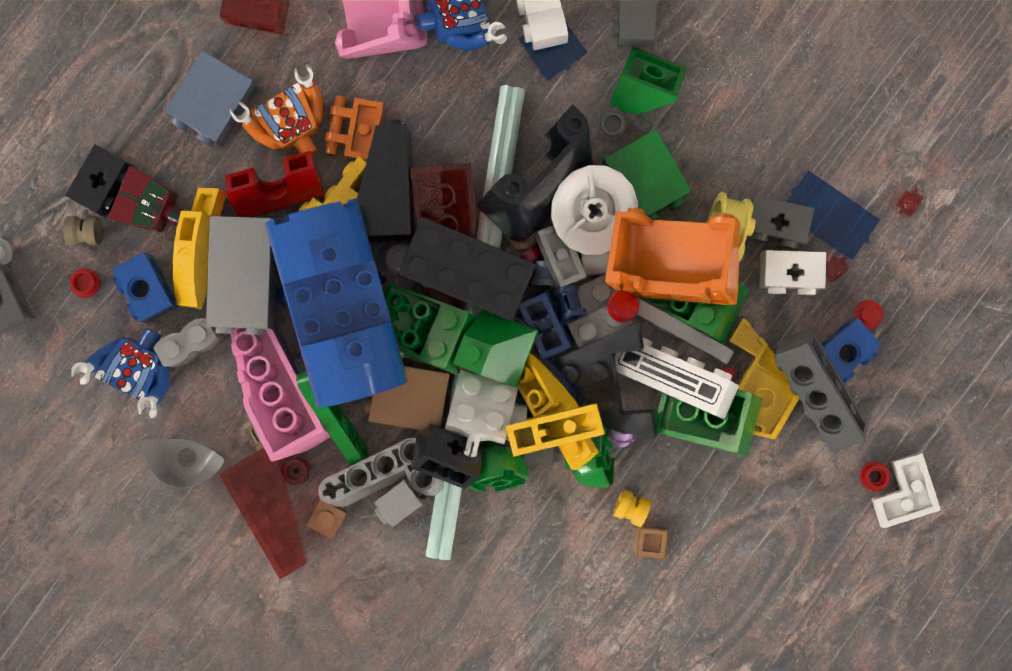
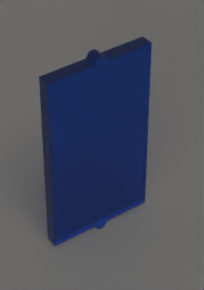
[786,171,880,260]

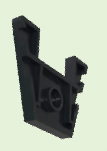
[555,321,658,439]

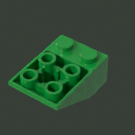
[638,281,750,344]
[384,283,476,375]

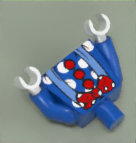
[415,0,507,52]
[71,327,170,418]

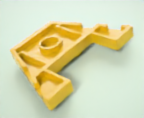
[728,318,800,439]

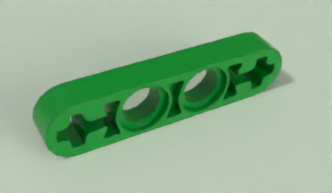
[296,370,370,466]

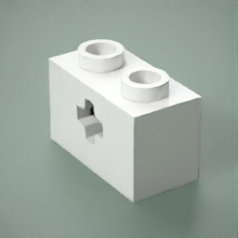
[759,250,826,295]

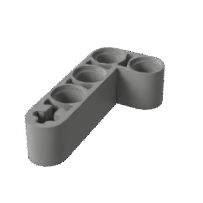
[318,438,444,508]

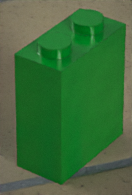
[602,129,692,220]

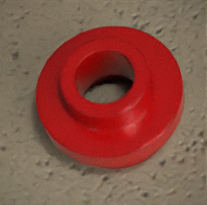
[859,461,890,491]

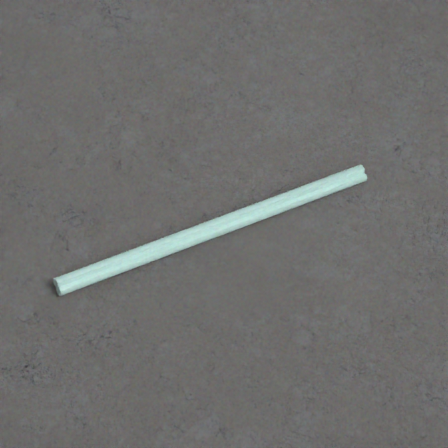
[426,85,525,560]

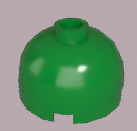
[565,428,615,488]
[470,441,530,492]

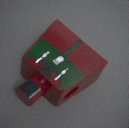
[108,166,186,232]

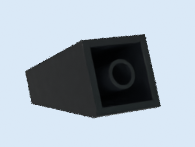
[357,120,415,242]

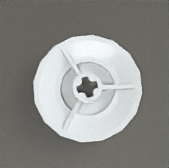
[551,165,638,255]

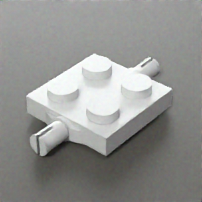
[445,370,519,457]

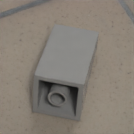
[206,216,281,335]

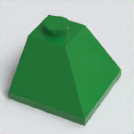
[610,47,687,115]
[453,309,539,388]

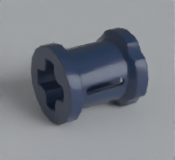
[553,284,587,323]

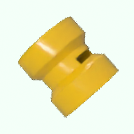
[613,488,652,528]

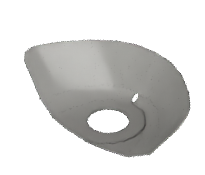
[141,438,225,488]

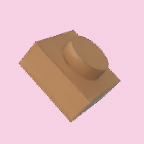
[306,499,348,539]

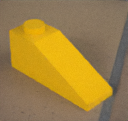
[506,403,605,457]

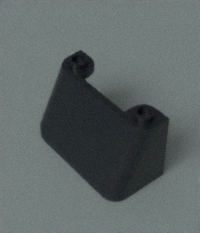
[476,104,593,242]

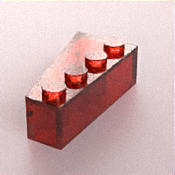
[219,448,308,579]

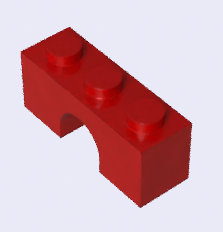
[225,151,325,218]

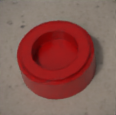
[607,291,639,323]

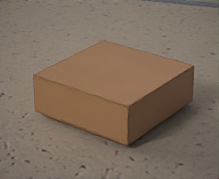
[635,526,669,559]

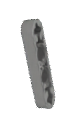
[635,297,734,365]

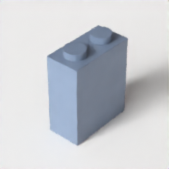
[164,50,258,147]

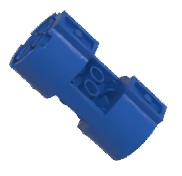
[265,199,408,407]

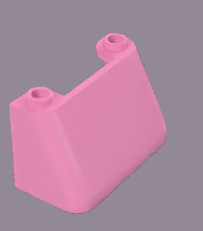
[335,0,428,59]

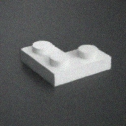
[871,452,941,528]

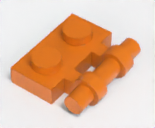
[324,95,385,161]

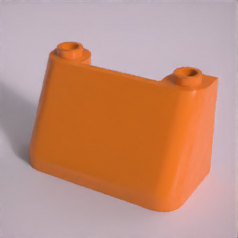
[605,208,740,305]

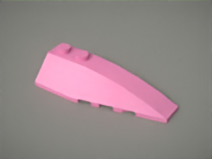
[230,326,331,462]

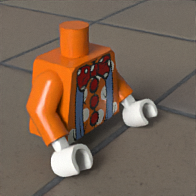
[230,64,324,156]

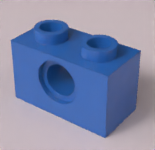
[112,252,179,323]
[822,318,882,383]

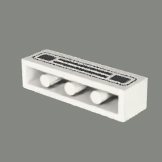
[615,338,739,419]

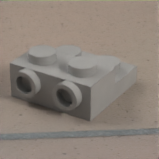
[555,274,633,348]

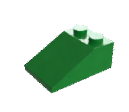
[655,390,762,457]

